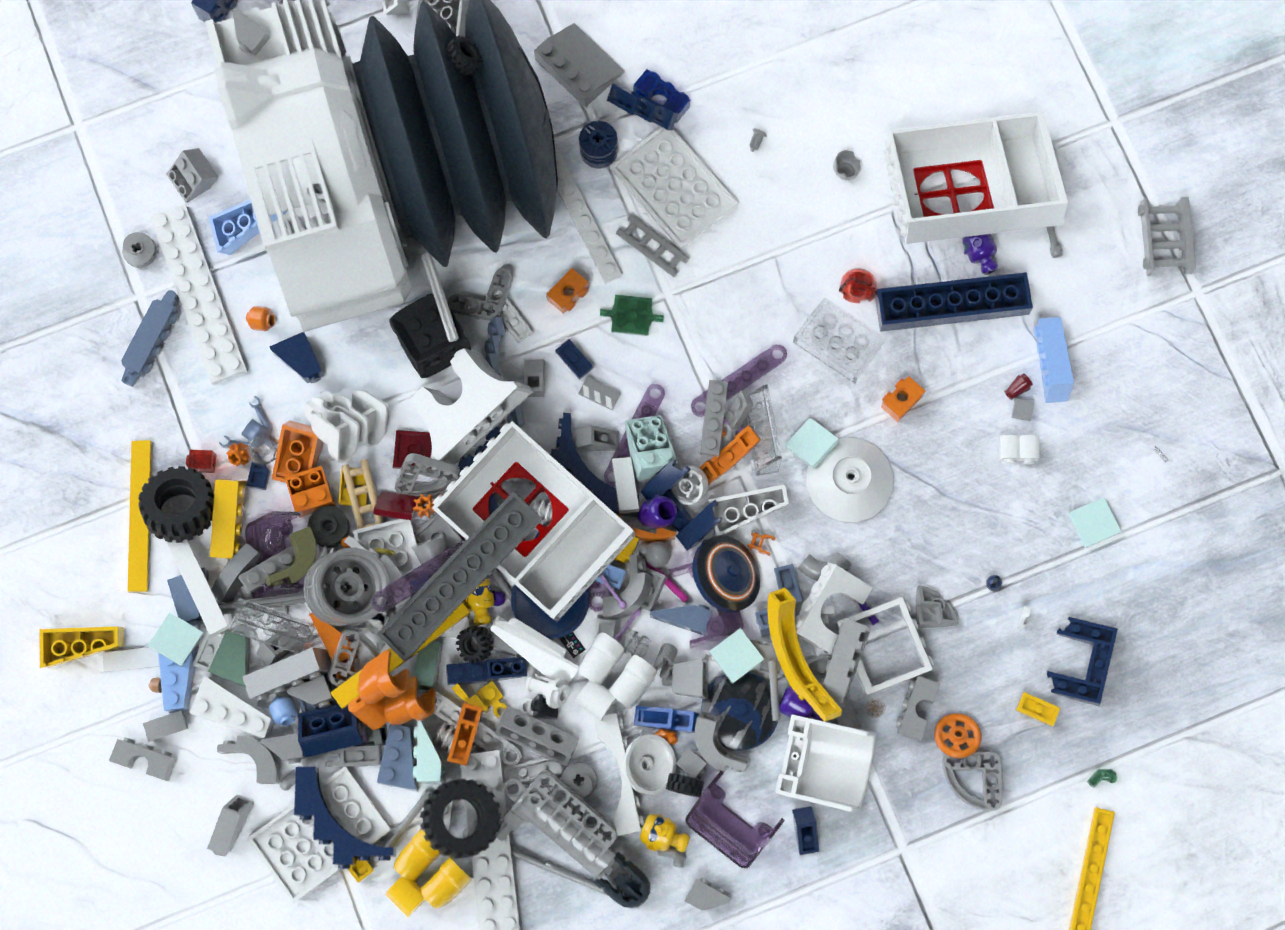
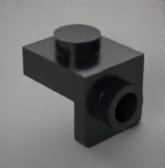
[531,694,558,720]

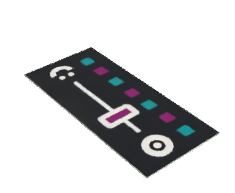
[559,632,586,659]

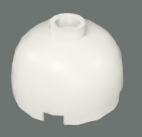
[671,465,708,505]

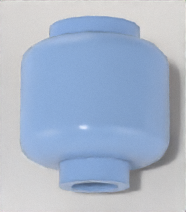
[269,696,298,727]

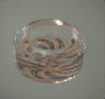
[865,698,886,718]

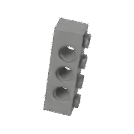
[495,706,579,767]

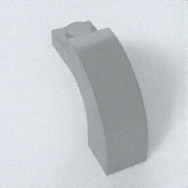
[602,554,652,620]
[695,712,751,773]
[217,736,280,785]

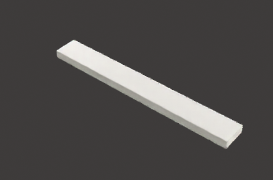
[161,503,230,637]

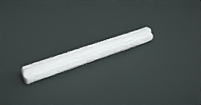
[422,253,458,342]

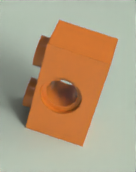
[546,268,589,314]
[881,376,926,422]

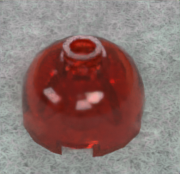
[839,268,877,304]

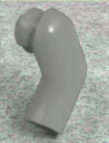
[280,773,295,791]
[657,847,685,868]

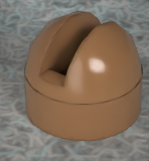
[148,677,162,694]

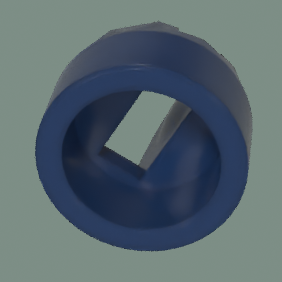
[986,575,1002,591]

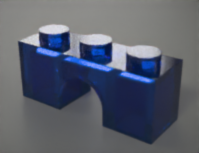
[633,69,691,123]

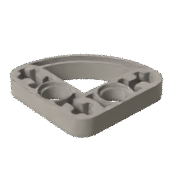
[395,453,460,497]
[328,629,381,686]
[942,752,1002,811]

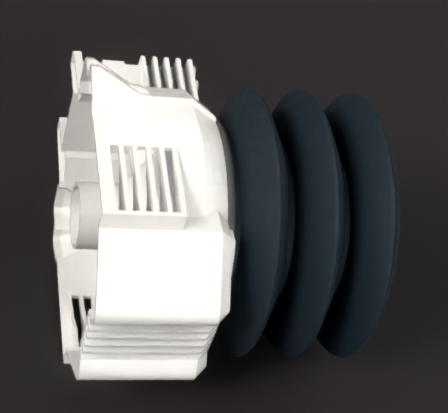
[205,0,558,332]

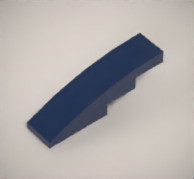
[606,83,678,130]

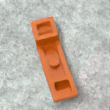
[699,425,761,486]
[616,514,676,542]

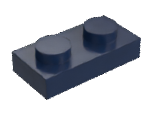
[555,339,594,380]

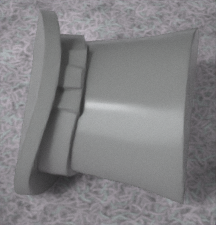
[411,536,450,576]

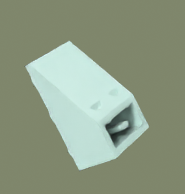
[625,415,678,481]
[413,721,445,785]

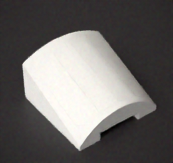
[775,715,876,812]

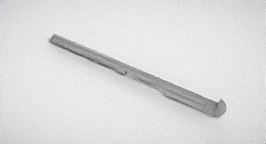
[462,827,608,896]

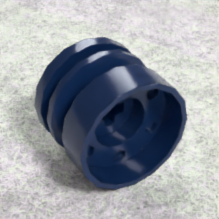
[579,120,618,169]

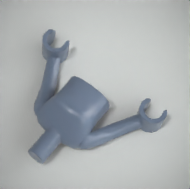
[219,396,278,450]

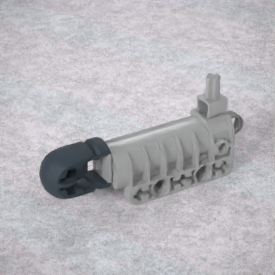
[495,770,651,908]

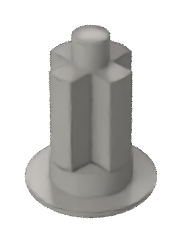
[748,128,767,152]

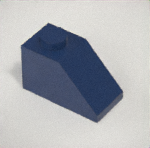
[792,806,819,855]

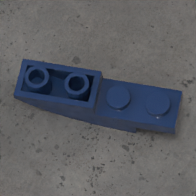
[446,657,527,685]

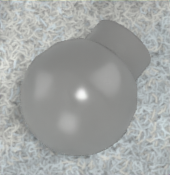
[639,541,671,568]

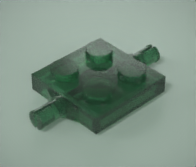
[600,294,664,336]

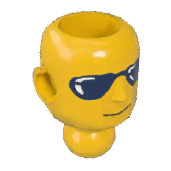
[463,578,495,626]
[640,814,690,852]

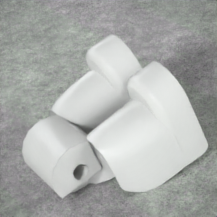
[304,390,388,463]
[575,632,657,721]

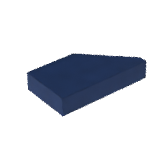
[246,452,270,490]

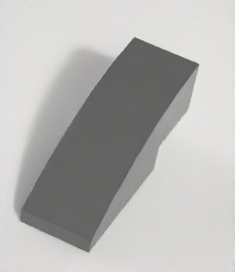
[211,543,261,603]

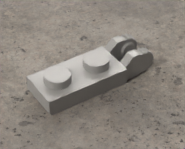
[325,745,381,768]

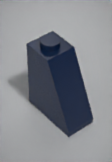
[269,332,324,384]

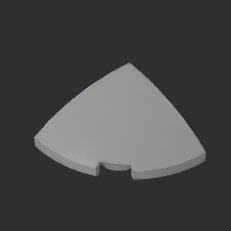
[916,585,959,628]

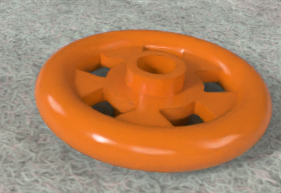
[934,713,982,758]

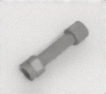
[1046,226,1063,258]

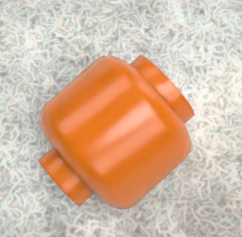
[246,306,276,332]

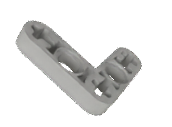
[447,268,512,321]

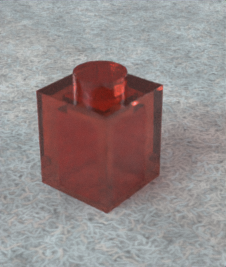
[186,449,217,473]

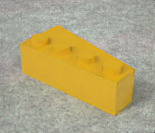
[210,479,247,559]
[39,626,124,669]

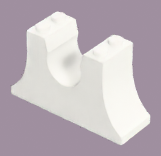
[409,348,533,465]

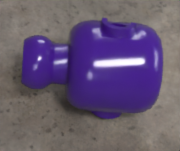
[962,234,998,275]
[637,494,677,529]
[779,686,823,721]

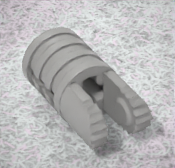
[653,643,678,680]

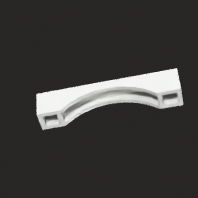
[593,713,644,837]

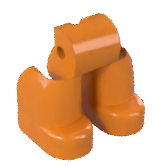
[348,650,436,730]

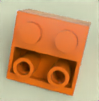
[285,465,336,518]

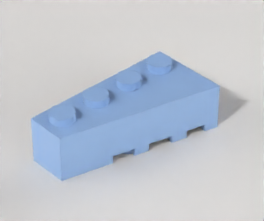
[208,199,287,255]
[1034,317,1074,403]
[158,627,201,713]

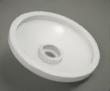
[624,734,676,795]

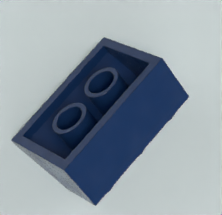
[298,704,363,758]

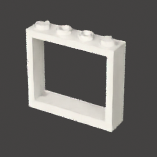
[836,597,934,697]

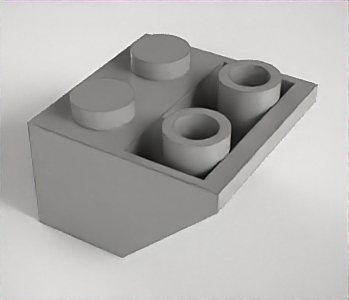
[166,148,219,203]

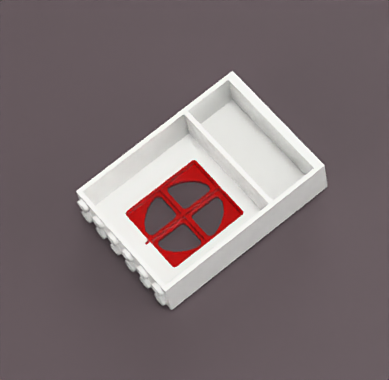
[883,112,1068,244]
[432,421,636,622]

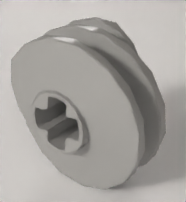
[122,232,156,268]
[561,762,597,798]

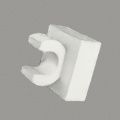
[821,606,834,626]

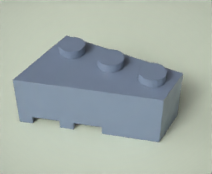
[377,724,418,792]

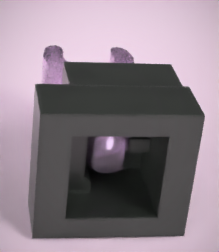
[355,725,387,746]

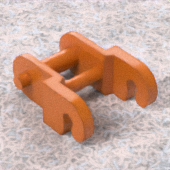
[747,532,776,556]

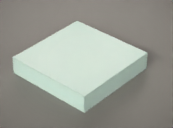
[785,418,839,469]
[1068,497,1121,548]
[147,612,204,667]
[709,628,764,684]

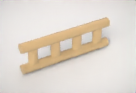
[342,459,384,529]

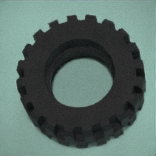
[138,466,214,543]
[420,779,502,859]

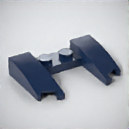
[640,459,723,551]
[1047,617,1118,707]

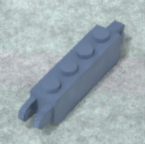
[121,290,179,387]

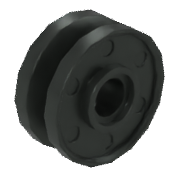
[307,505,350,548]

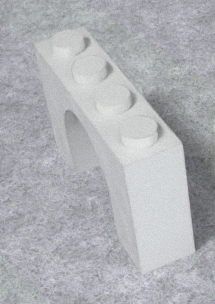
[795,562,872,655]

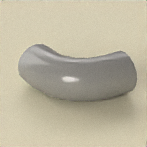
[797,552,852,581]

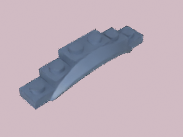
[484,317,525,428]

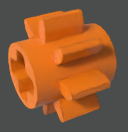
[226,442,252,467]
[413,494,437,519]

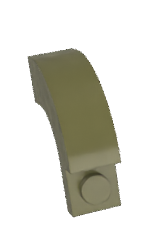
[265,526,316,587]

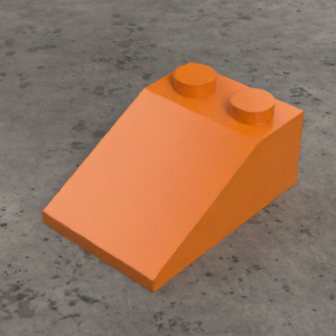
[272,420,323,483]

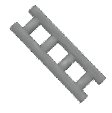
[616,214,690,278]

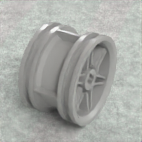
[303,547,390,626]

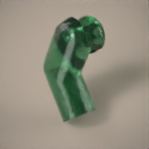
[1087,769,1118,788]

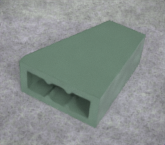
[208,627,249,687]
[414,639,442,690]

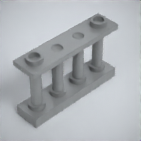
[1138,197,1196,276]

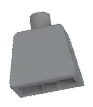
[662,659,708,699]

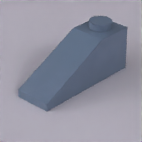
[650,604,713,636]

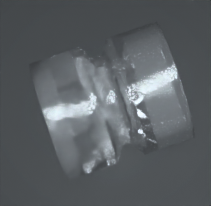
[619,627,653,659]

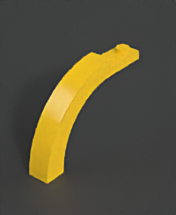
[767,588,842,722]

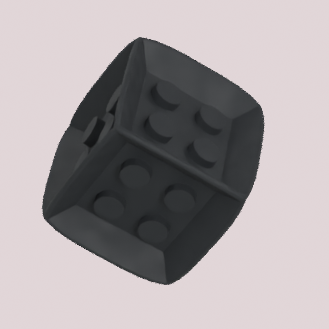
[389,293,471,379]

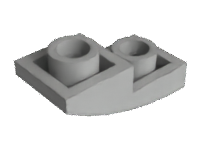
[142,710,189,742]

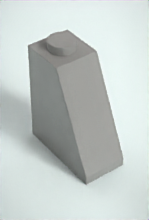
[207,794,254,857]

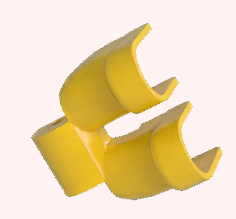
[385,829,473,918]

